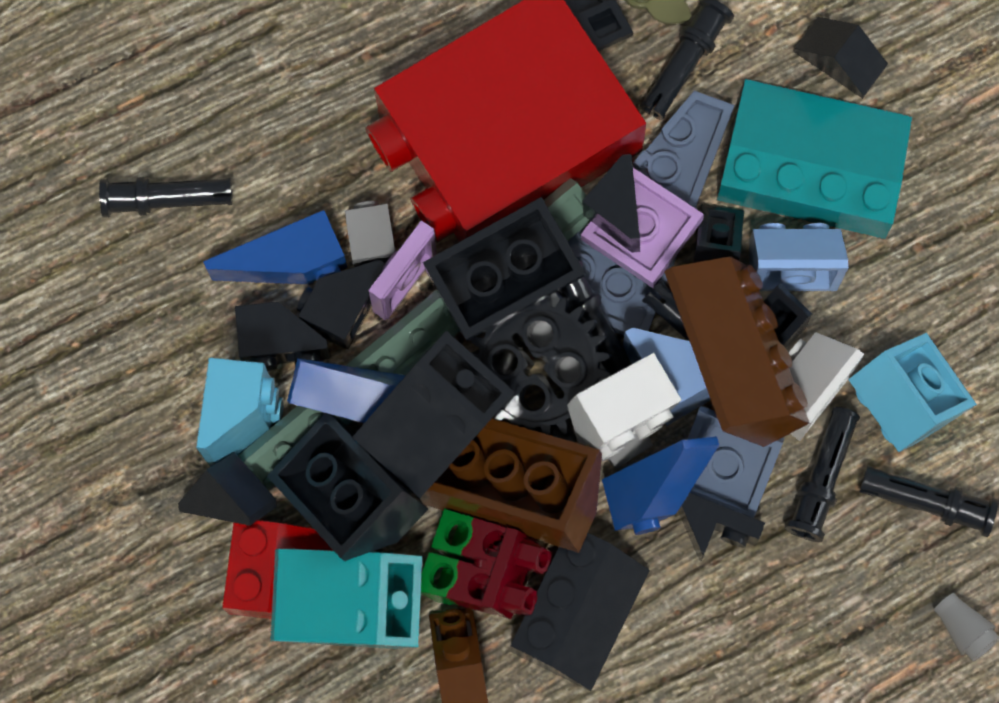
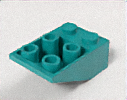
[270,549,422,649]

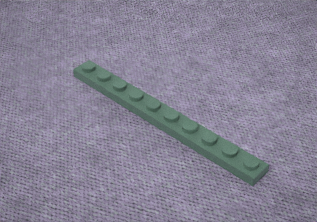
[238,178,591,491]

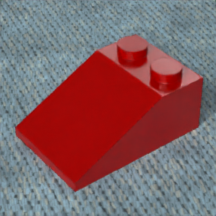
[222,521,333,619]

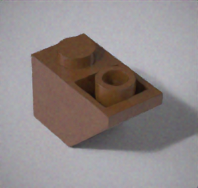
[429,608,488,703]

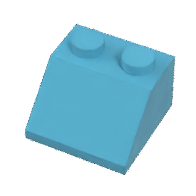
[848,333,977,452]

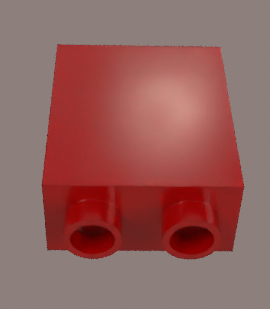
[365,0,646,243]

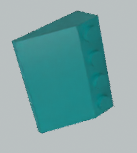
[717,79,912,239]

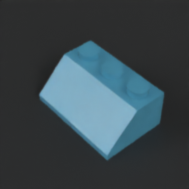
[196,358,284,467]

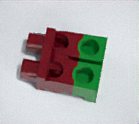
[421,509,552,619]

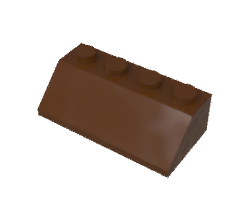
[664,257,810,447]
[420,419,602,553]

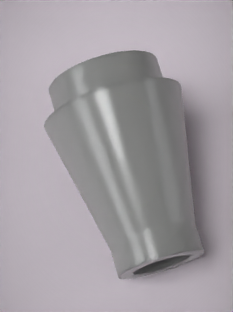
[934,593,999,661]

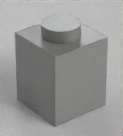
[345,201,396,267]

